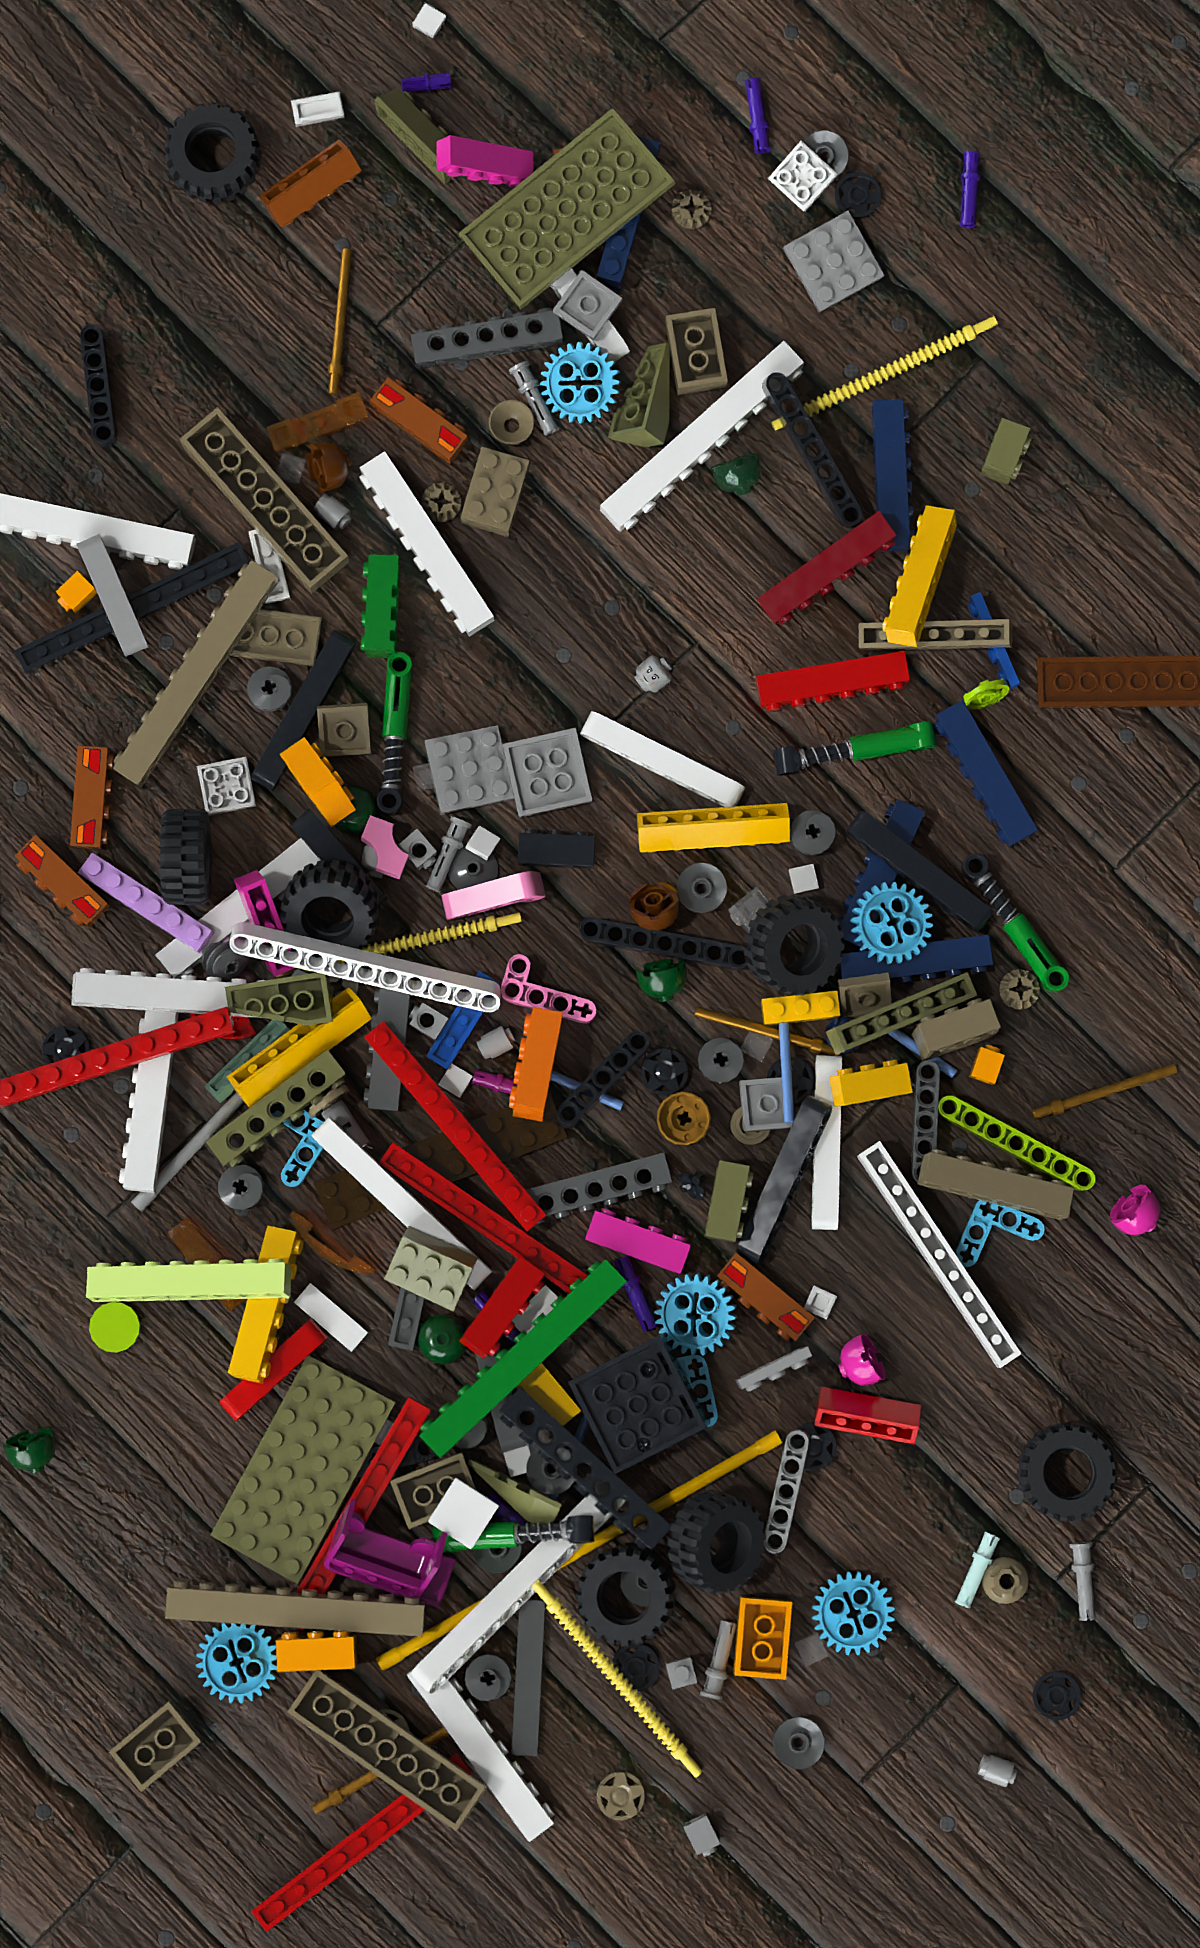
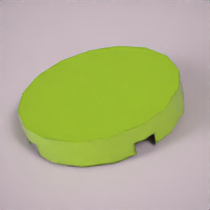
[89,1302,141,1353]

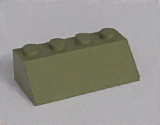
[375,88,453,184]

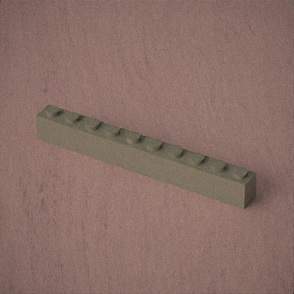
[113,560,279,788]
[165,1580,425,1636]

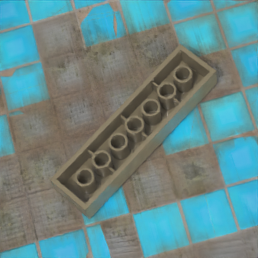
[180,407,349,594]
[287,1670,488,1831]

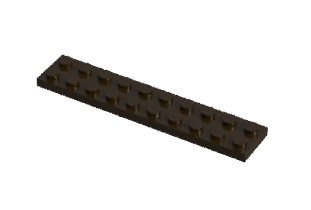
[313,1091,567,1230]

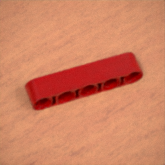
[219,1318,328,1421]

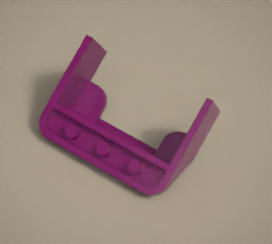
[324,1499,448,1597]

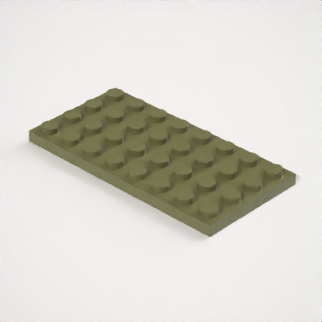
[458,108,675,310]
[210,1355,397,1584]

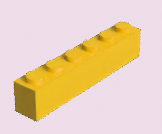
[883,506,957,647]
[637,803,790,853]
[226,987,372,1108]
[228,1225,303,1384]

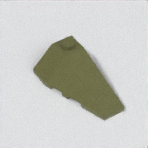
[608,342,670,448]
[225,972,333,1026]
[468,1458,562,1525]

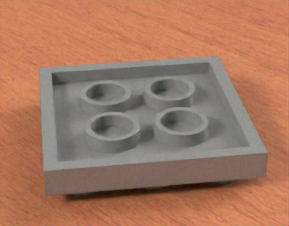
[783,211,884,313]
[424,725,514,815]
[502,728,592,818]
[735,1346,812,1391]

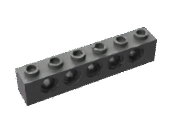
[411,308,563,369]
[526,1153,672,1224]

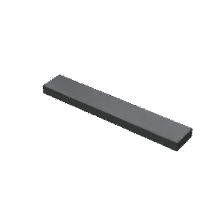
[512,1600,545,1756]

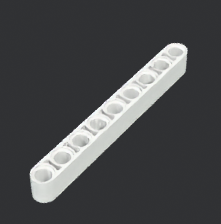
[311,1117,492,1290]

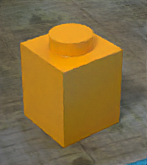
[56,571,97,613]
[969,1045,1005,1085]

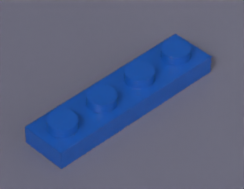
[967,592,1020,690]
[426,971,501,1070]

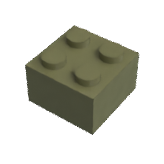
[980,418,1032,485]

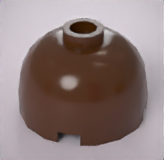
[306,442,351,493]
[629,882,680,931]

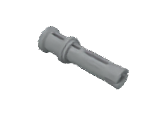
[509,361,559,436]
[425,816,472,893]
[1070,1541,1096,1621]
[700,1620,737,1700]

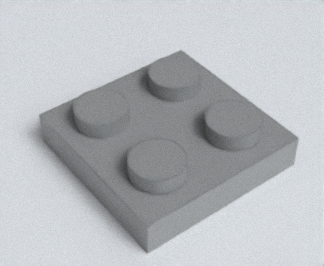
[553,270,622,340]
[739,1077,795,1132]

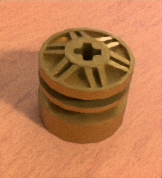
[657,1092,711,1145]

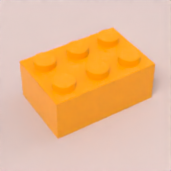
[280,737,356,827]
[733,1596,792,1680]
[276,1630,357,1672]

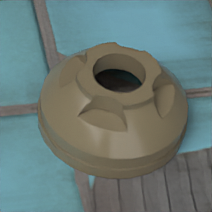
[489,400,534,446]
[982,1557,1028,1604]

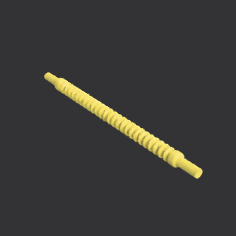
[771,316,998,431]
[276,912,522,978]
[531,1579,702,1777]

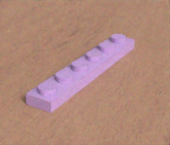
[78,853,214,954]

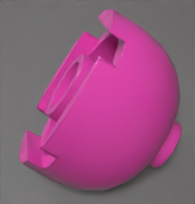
[1110,1185,1161,1236]
[839,1334,886,1386]

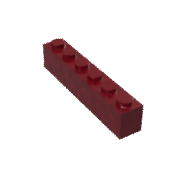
[757,511,898,625]

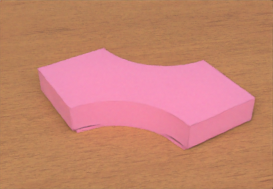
[361,815,409,880]

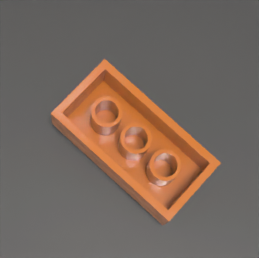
[509,1007,563,1122]

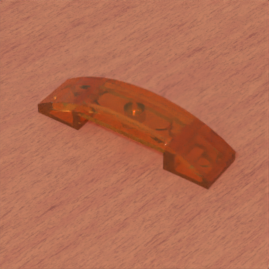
[266,392,368,451]
[290,1211,376,1274]
[167,1217,246,1312]

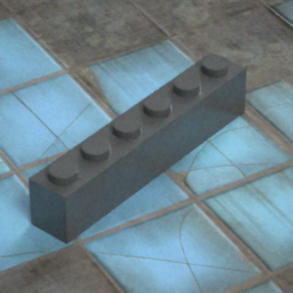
[364,959,414,1112]

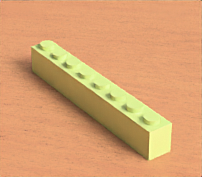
[86,1259,291,1302]

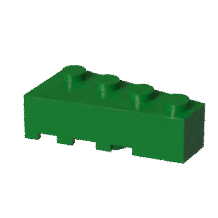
[361,555,400,658]

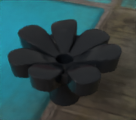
[678,1171,707,1200]

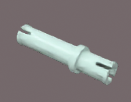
[955,1532,1000,1609]

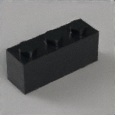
[518,829,595,869]

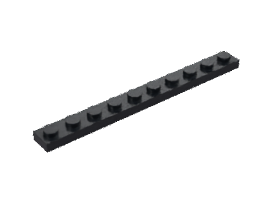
[14,542,250,674]

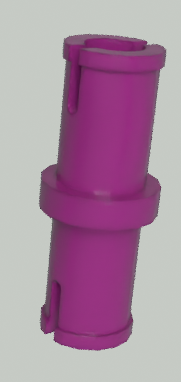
[471,1069,517,1094]

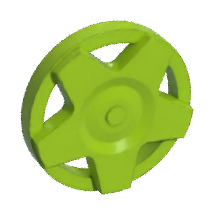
[963,678,1010,710]

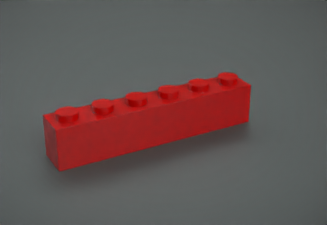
[756,651,910,712]

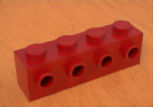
[459,1256,545,1359]
[814,1387,921,1444]

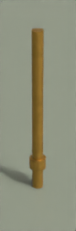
[328,248,352,395]
[694,1006,840,1056]
[1031,1064,1177,1120]
[312,1727,449,1815]

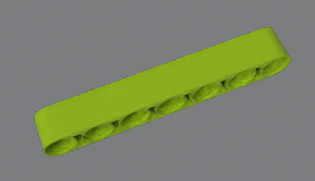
[938,1095,1096,1191]

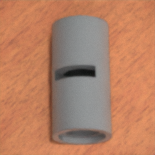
[321,1100,370,1148]

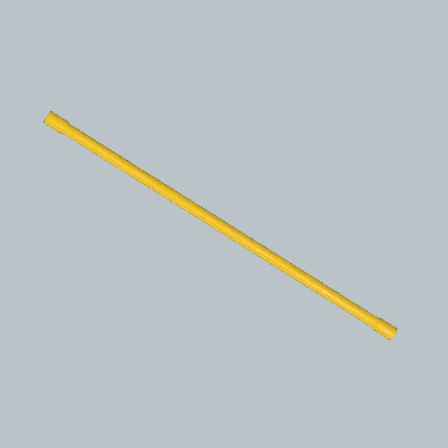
[376,1430,783,1671]

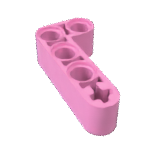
[441,871,546,920]
[501,954,596,1024]

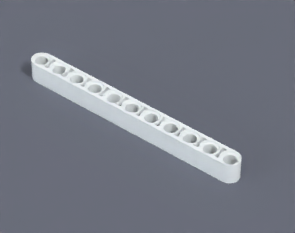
[230,922,501,1012]
[411,1481,626,1694]

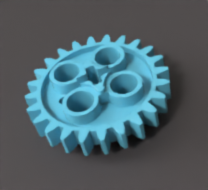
[540,342,621,423]
[850,882,933,964]
[654,1273,737,1356]
[812,1571,895,1655]
[196,1623,277,1704]

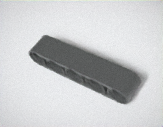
[910,1060,940,1184]
[475,1341,527,1453]

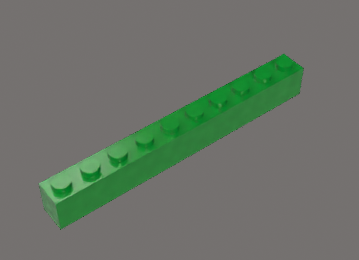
[419,1259,627,1458]

